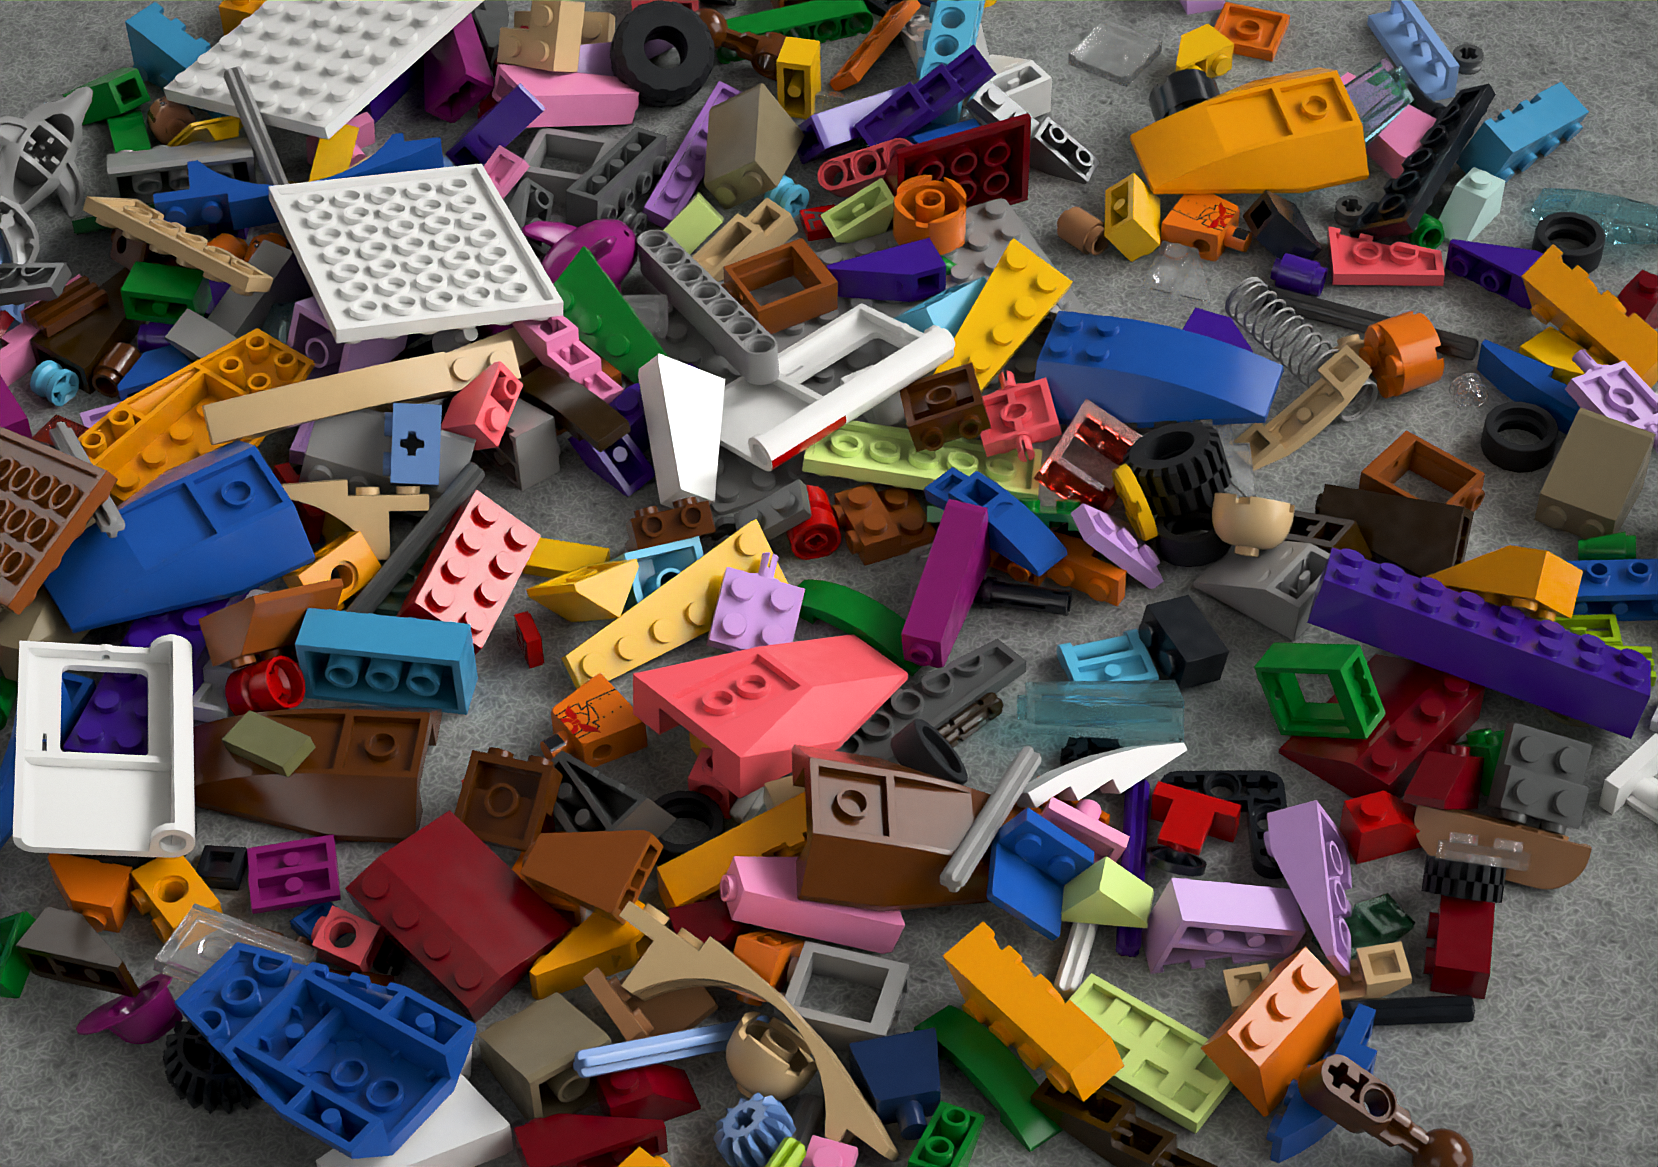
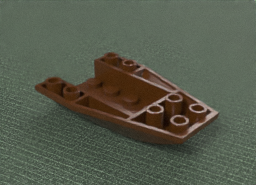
[193,705,442,843]
[792,744,1024,912]

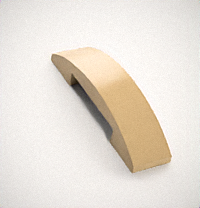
[1229,345,1372,471]
[1223,941,1412,1012]

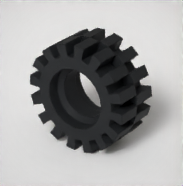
[1421,855,1507,903]

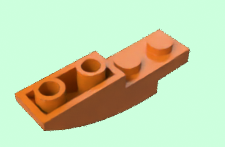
[989,531,1126,607]

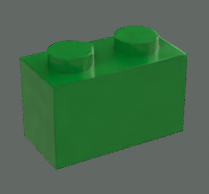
[121,261,212,325]

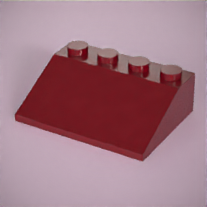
[883,113,1031,230]
[1278,654,1485,799]
[345,810,572,1023]

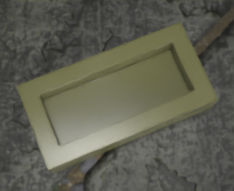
[222,710,316,778]

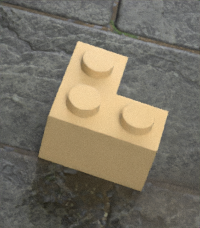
[497,0,585,72]

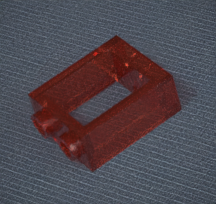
[1033,398,1142,513]

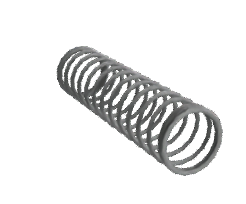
[1225,277,1378,422]

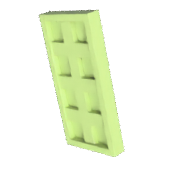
[1069,973,1234,1134]

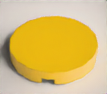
[1111,463,1158,542]

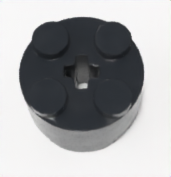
[1149,69,1220,122]

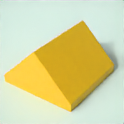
[526,559,639,622]

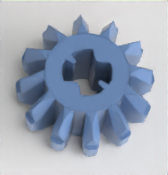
[713,1092,796,1167]

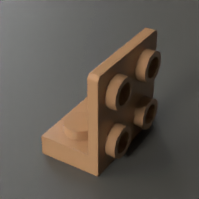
[583,967,718,1041]

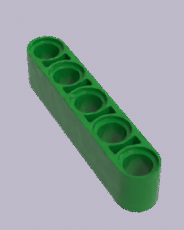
[714,0,874,64]

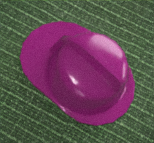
[76,971,183,1044]

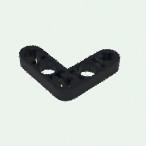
[1161,770,1287,879]

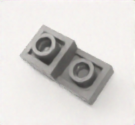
[164,308,237,362]

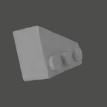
[479,398,561,491]

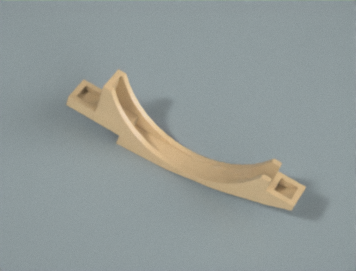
[202,340,521,445]
[281,479,429,560]
[619,901,900,1162]

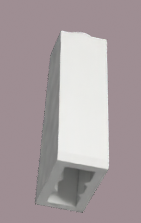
[638,354,725,509]
[316,1074,514,1167]

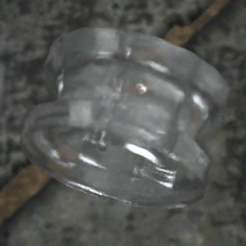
[1449,373,1488,410]

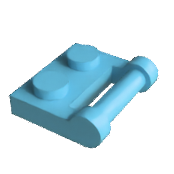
[1057,629,1159,704]

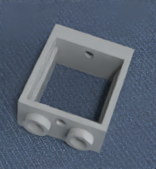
[517,127,620,203]
[774,941,910,1053]

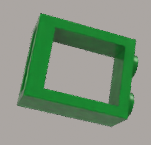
[1254,642,1386,739]

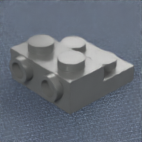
[1486,722,1592,835]

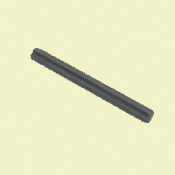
[346,462,485,614]

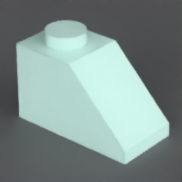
[1438,167,1505,243]

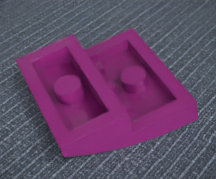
[247,834,341,914]

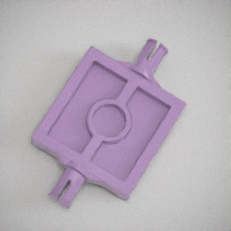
[1565,349,1658,453]
[706,552,805,653]

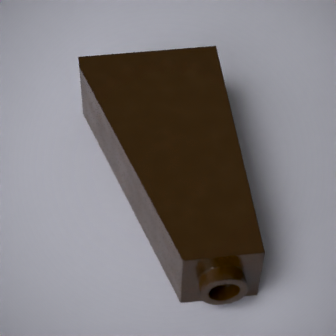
[30,267,147,394]
[1315,484,1474,577]

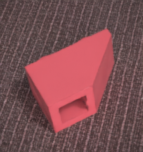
[441,361,523,451]

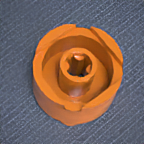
[893,175,967,255]
[1359,311,1444,398]

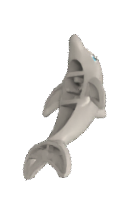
[0,86,93,264]

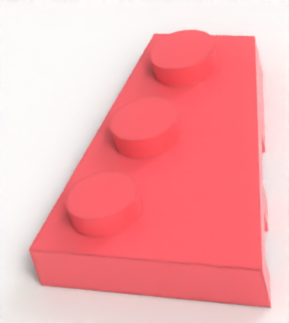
[1327,226,1445,286]

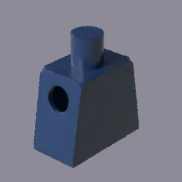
[849,1028,941,1140]

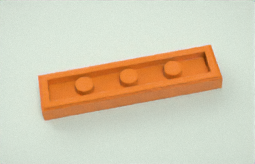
[829,0,921,92]

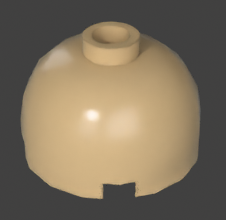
[1212,493,1295,557]
[726,1011,818,1101]

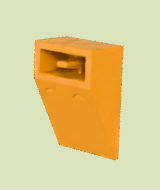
[1426,545,1583,621]

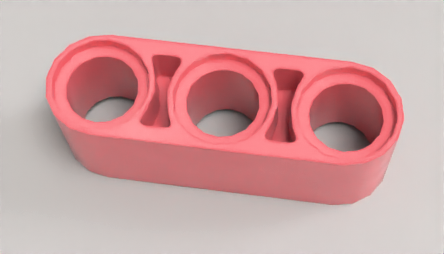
[817,138,914,197]

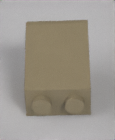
[704,83,805,209]
[1534,407,1656,540]
[478,992,611,1122]

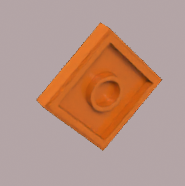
[1214,2,1290,62]

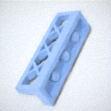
[1367,0,1460,101]

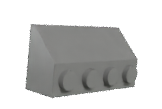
[107,137,257,203]
[299,409,476,525]

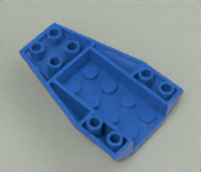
[43,440,315,633]

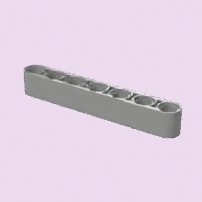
[637,230,779,385]

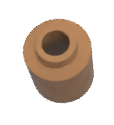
[1057,206,1110,256]

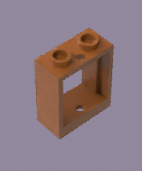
[721,238,838,334]
[1359,430,1485,512]

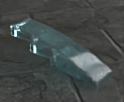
[1531,188,1658,244]

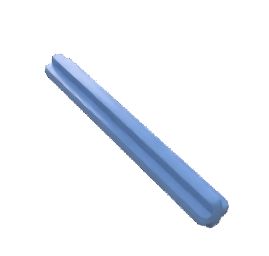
[573,1015,770,1078]

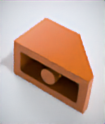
[47,853,135,933]
[724,928,805,1006]

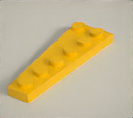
[906,238,1073,424]
[561,519,788,689]

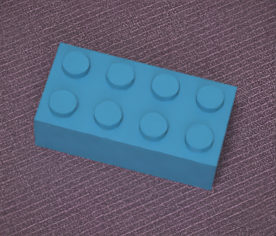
[295,608,478,715]

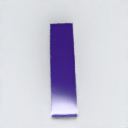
[854,44,997,147]

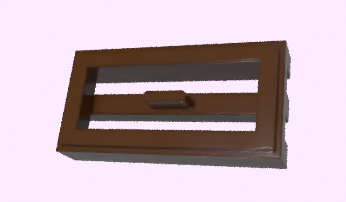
[24,275,109,338]

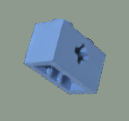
[383,403,442,487]

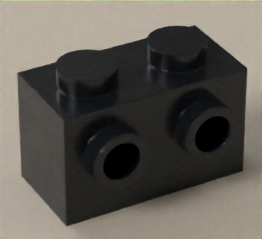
[1138,595,1229,691]

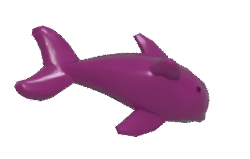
[475,218,638,338]

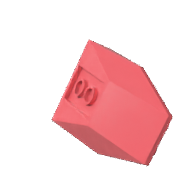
[633,634,908,798]

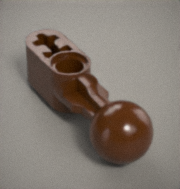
[695,8,821,81]
[1298,1054,1473,1167]

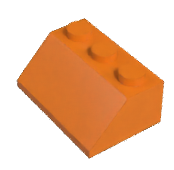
[1201,946,1344,1117]

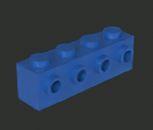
[1566,559,1658,621]

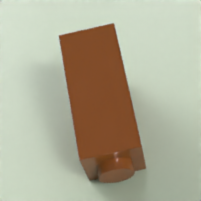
[520,830,664,925]

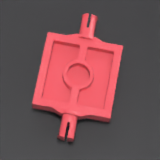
[980,370,1062,462]

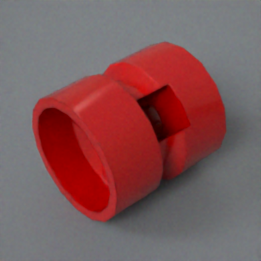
[786,485,841,560]
[225,655,306,716]

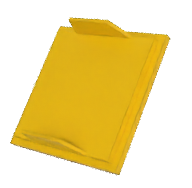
[166,116,243,147]

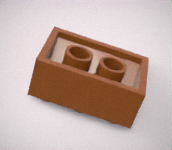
[198,578,344,670]

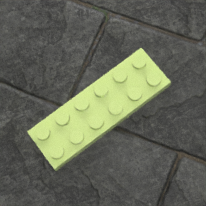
[802,420,1042,499]

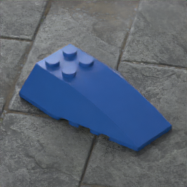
[1034,311,1284,430]
[174,942,477,1159]

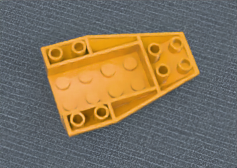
[1130,67,1369,194]
[78,328,315,506]

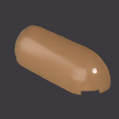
[1414,805,1592,889]

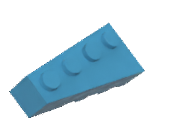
[125,2,230,119]
[1456,82,1589,183]

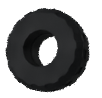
[610,0,715,108]

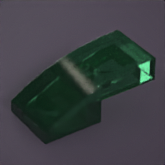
[1311,893,1415,960]

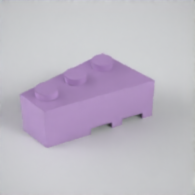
[1142,878,1306,974]

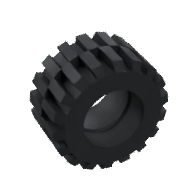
[1123,421,1232,517]

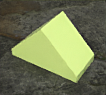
[821,178,894,243]
[662,192,724,255]
[1061,856,1154,928]

